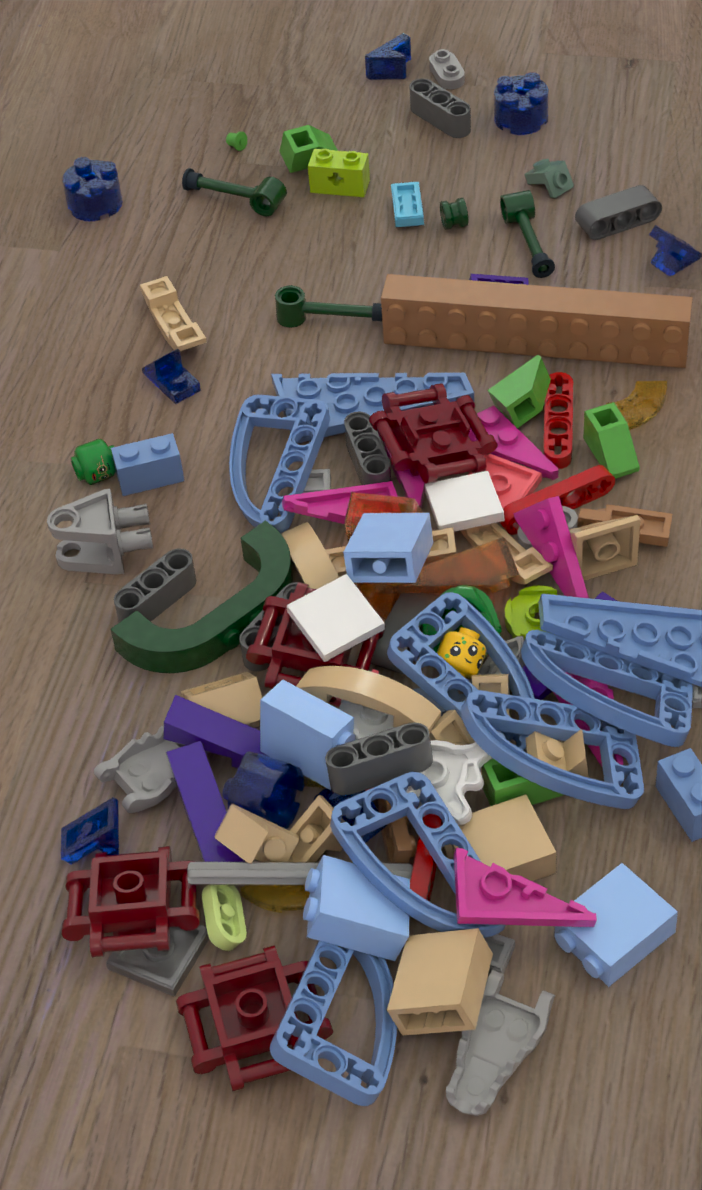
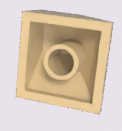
[569,515,640,580]
[181,672,262,728]

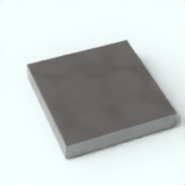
[106,925,209,997]

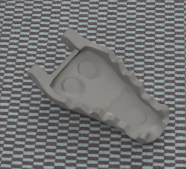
[94,726,210,813]
[446,970,555,1116]

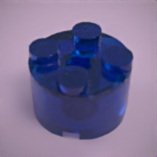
[494,72,549,135]
[62,157,123,221]
[222,751,304,829]

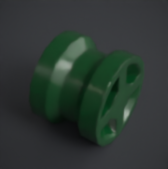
[440,198,469,230]

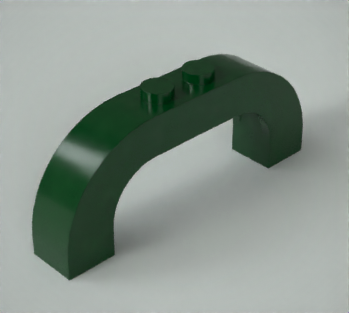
[110,520,293,673]

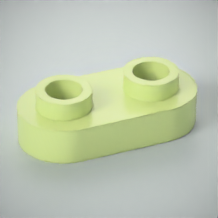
[202,885,247,951]

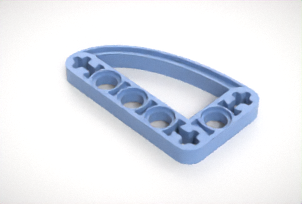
[229,395,330,533]
[387,592,535,752]
[521,630,693,747]
[461,690,644,809]
[330,772,506,938]
[270,941,397,1106]

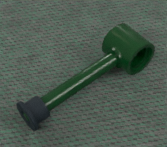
[182,168,287,216]
[500,190,555,278]
[275,285,382,328]

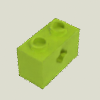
[308,149,370,197]

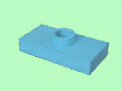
[391,182,424,227]

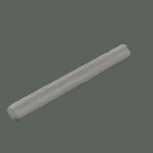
[187,862,413,885]

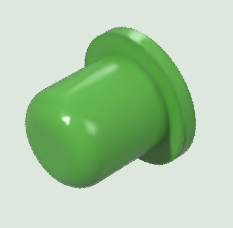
[226,131,247,151]

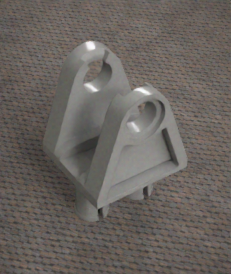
[47,489,153,575]

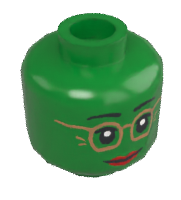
[70,439,116,485]

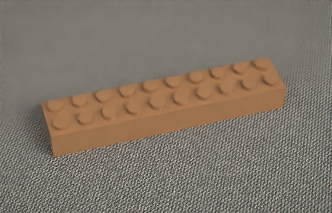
[381,274,693,368]

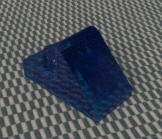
[365,33,411,80]
[649,225,702,276]
[142,349,201,404]
[61,797,119,865]

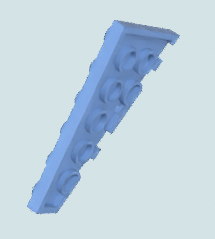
[271,373,474,443]
[538,594,702,687]

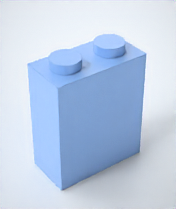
[343,513,433,583]
[260,680,355,790]
[303,855,410,961]
[554,863,678,987]

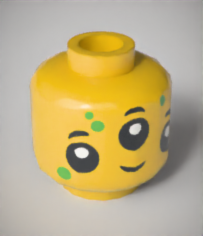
[437,627,486,679]

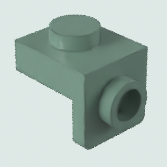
[524,159,574,198]

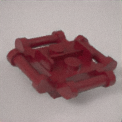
[369,383,498,483]
[246,582,386,703]
[62,846,200,958]
[176,945,333,1091]

